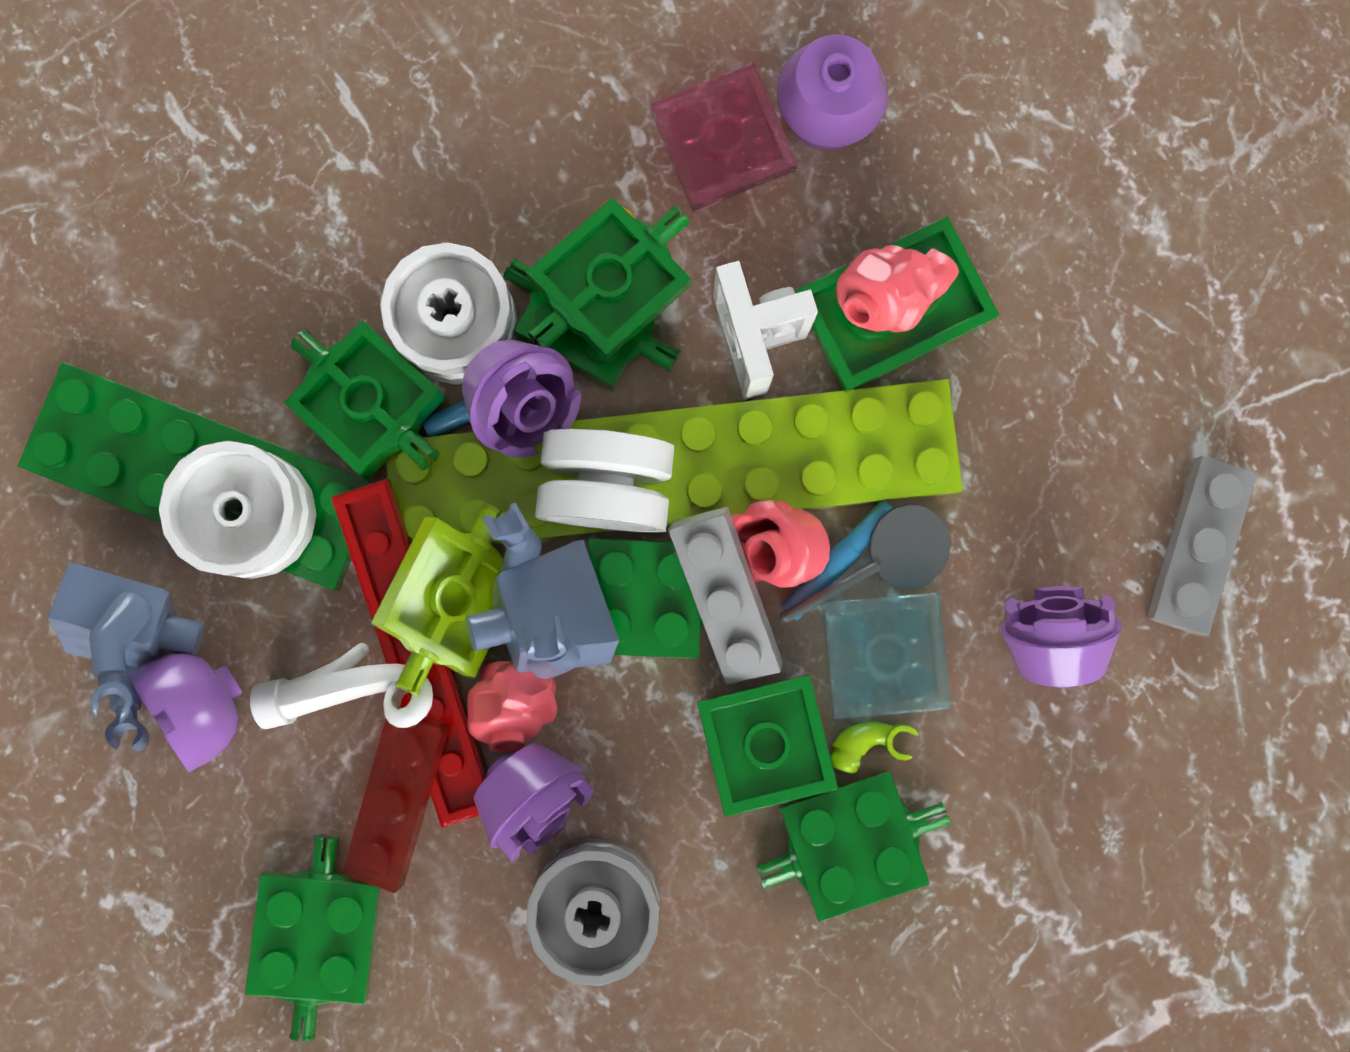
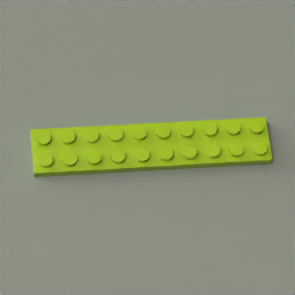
[386,379,963,546]

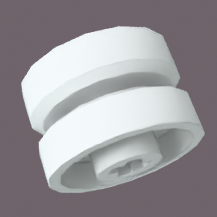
[380,242,518,385]
[535,429,674,532]
[159,441,317,579]

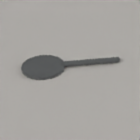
[780,504,951,623]

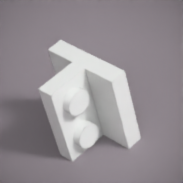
[713,261,818,402]

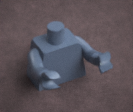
[466,503,619,679]
[47,562,205,751]

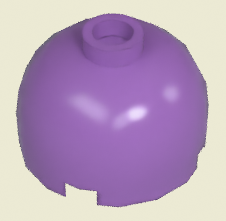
[128,652,243,773]

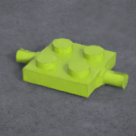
[371,504,505,695]

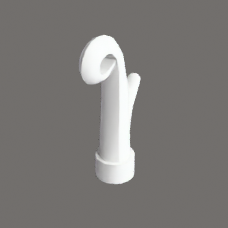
[250,643,433,729]

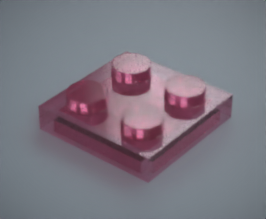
[650,62,798,212]

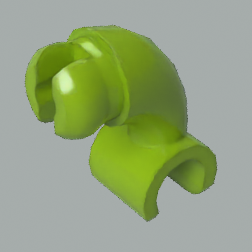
[830,722,919,773]

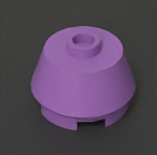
[777,35,888,150]
[462,340,581,458]
[1000,586,1122,688]
[474,742,594,862]

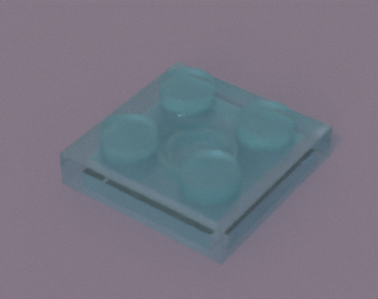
[822,593,951,719]

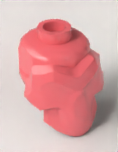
[836,245,959,332]
[731,500,830,588]
[467,661,558,753]

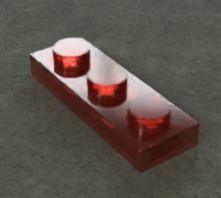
[342,716,450,893]

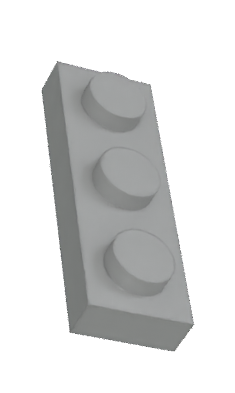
[1146,456,1258,636]
[668,506,783,685]

